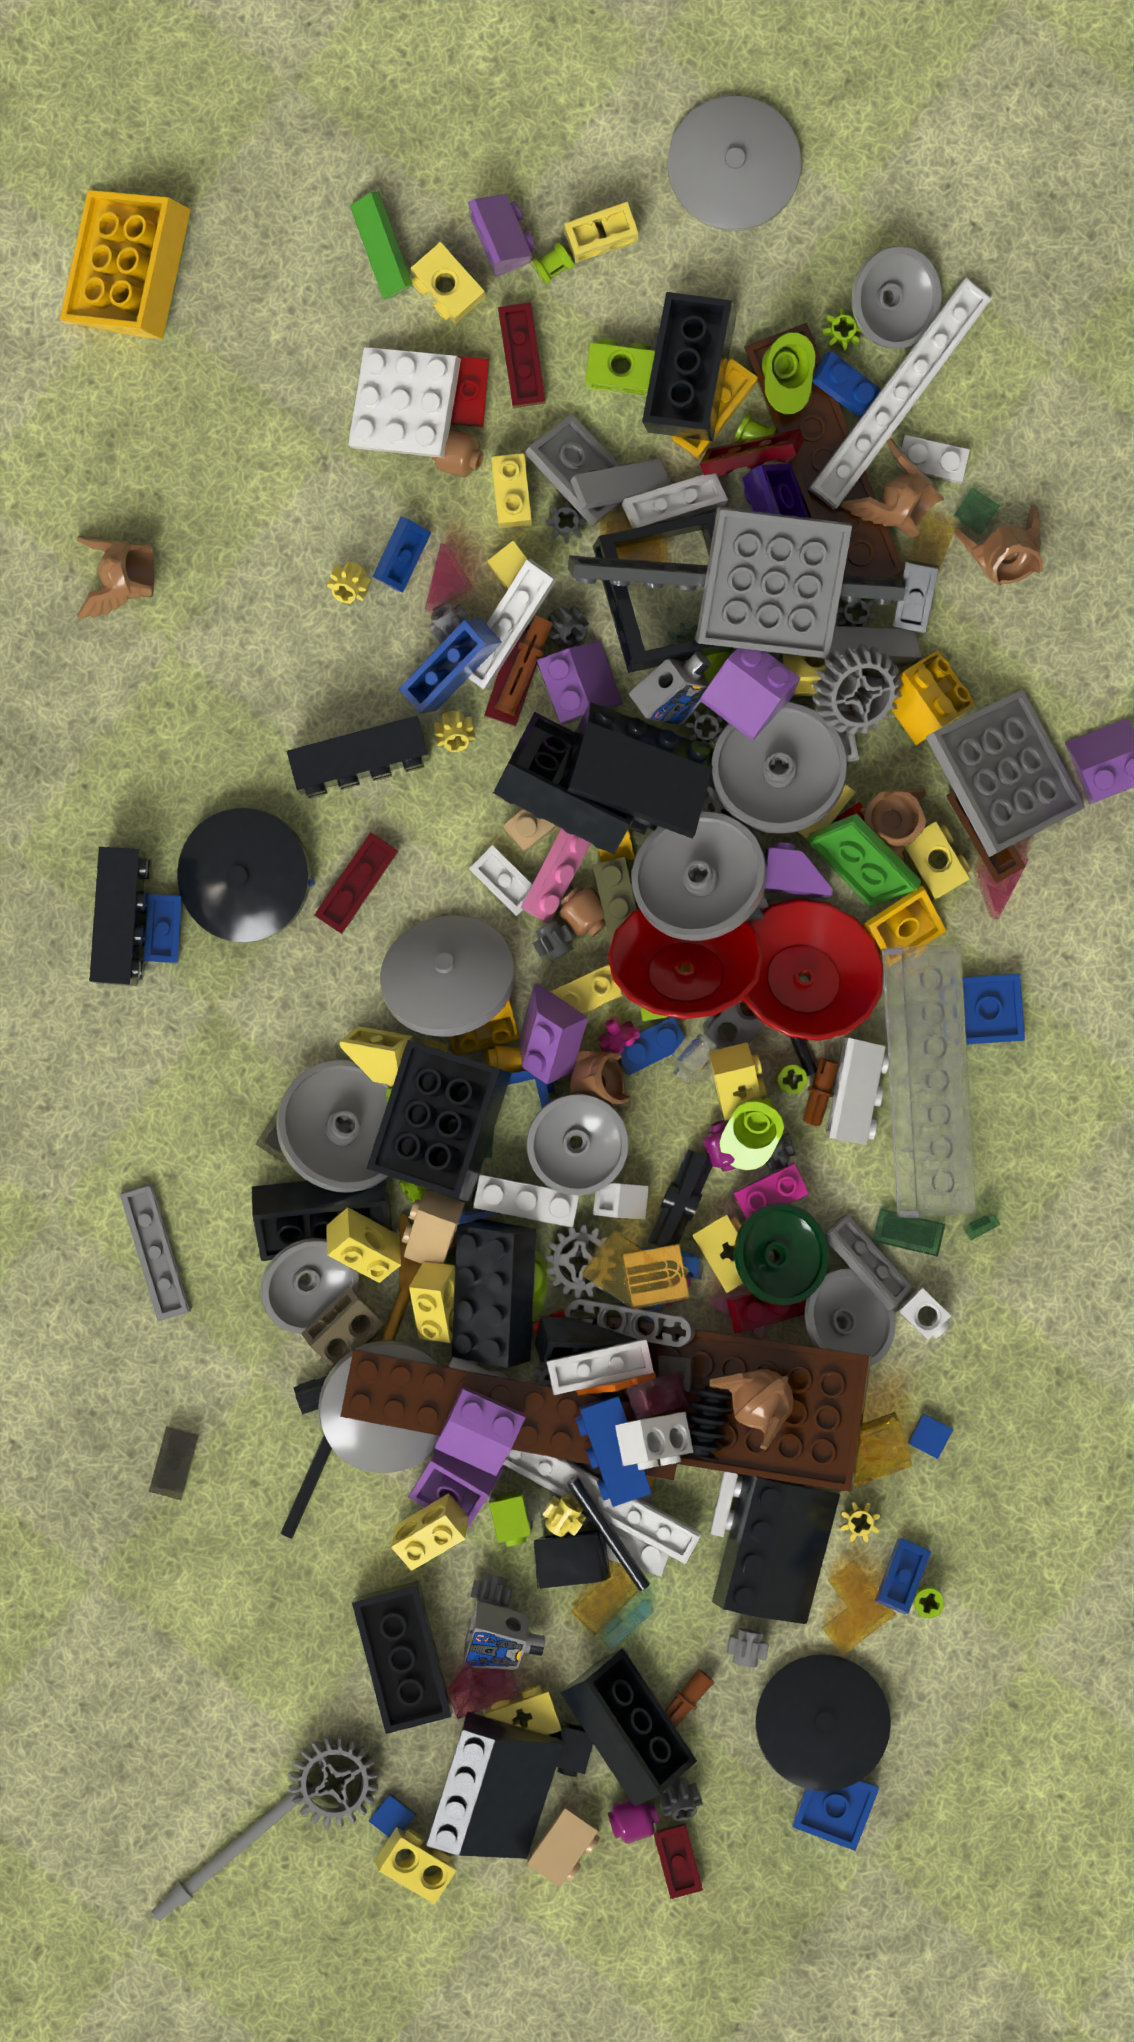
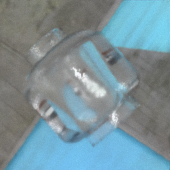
[671,1033,720,1084]

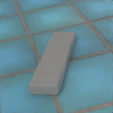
[119,1183,191,1321]

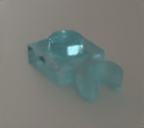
[602,1599,654,1650]

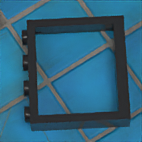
[592,512,737,673]

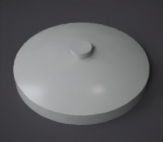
[667,96,801,231]
[712,702,847,834]
[631,812,767,941]
[380,915,515,1037]
[276,1060,392,1192]
[318,1340,439,1473]

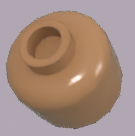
[431,429,484,478]
[560,886,606,937]

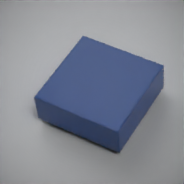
[907,1413,954,1459]
[369,1793,416,1837]

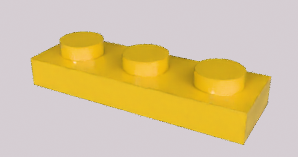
[671,358,758,460]

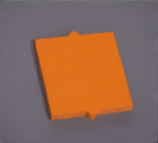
[575,1372,656,1395]

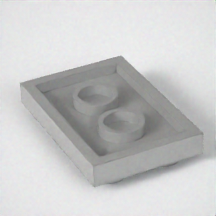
[525,413,623,527]

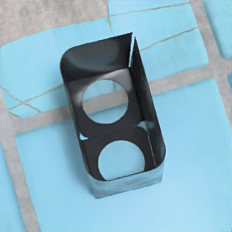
[534,1530,611,1589]

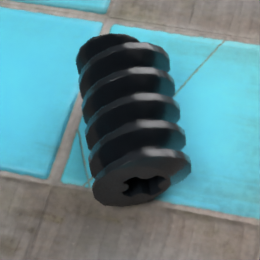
[686,1384,733,1460]

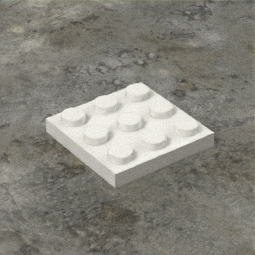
[348,347,461,458]

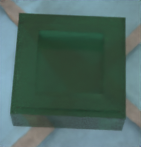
[953,488,1000,535]
[962,1213,1001,1240]

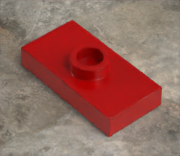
[451,356,489,427]

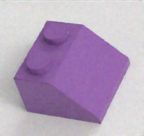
[468,194,536,277]
[537,641,623,726]
[700,648,800,741]
[1065,718,1134,805]
[764,842,832,899]
[519,984,588,1084]
[434,1385,526,1476]
[408,1450,504,1529]

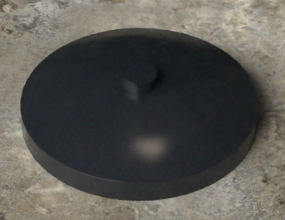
[177,808,311,942]
[755,1654,891,1791]

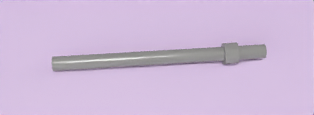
[151,1780,313,1921]

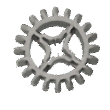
[812,644,903,736]
[288,1735,379,1828]

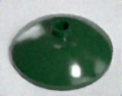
[734,1203,829,1305]

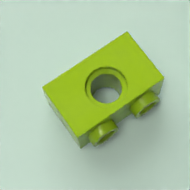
[585,339,655,396]
[489,1489,532,1547]

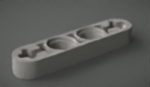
[565,1298,695,1347]

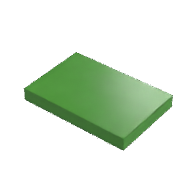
[806,814,921,908]

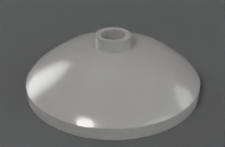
[852,246,942,349]
[527,1094,628,1195]
[260,1238,359,1334]
[805,1269,896,1366]

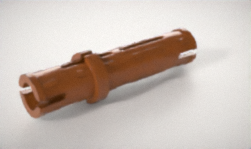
[495,615,554,716]

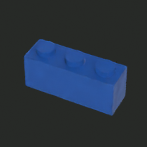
[399,618,502,714]
[575,1393,652,1507]

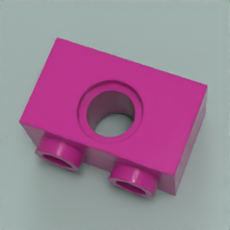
[732,1163,809,1220]

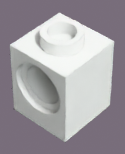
[593,1182,649,1220]
[897,1286,951,1340]

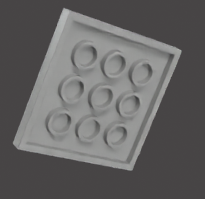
[695,507,852,659]
[926,689,1086,857]

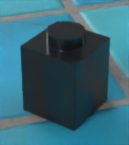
[556,1722,593,1777]

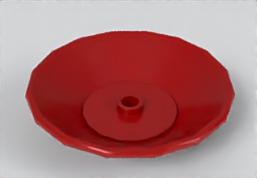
[743,898,884,1041]
[608,908,764,1019]

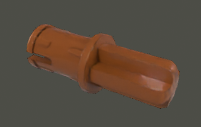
[803,1058,840,1126]
[664,1668,715,1728]

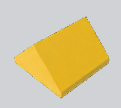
[862,886,947,968]

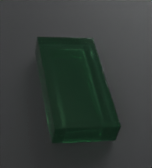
[872,1208,946,1257]

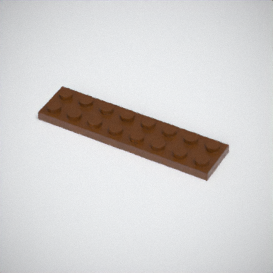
[744,323,904,578]

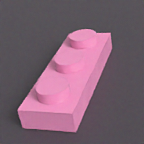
[521,828,591,924]

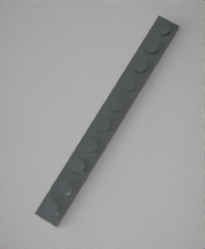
[568,555,905,605]

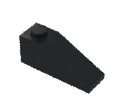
[535,1316,639,1368]

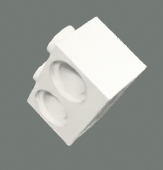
[615,1412,693,1470]

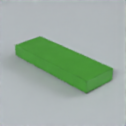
[350,191,413,299]

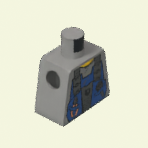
[629,651,711,725]
[463,1601,545,1670]

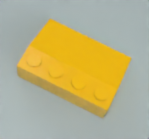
[60,190,191,340]

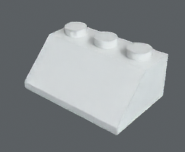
[825,1038,890,1145]

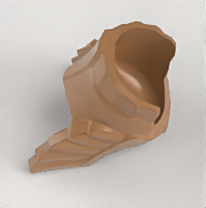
[841,438,945,538]
[954,505,1043,585]
[77,536,154,619]
[860,788,926,862]
[570,1050,630,1109]
[709,1369,794,1449]

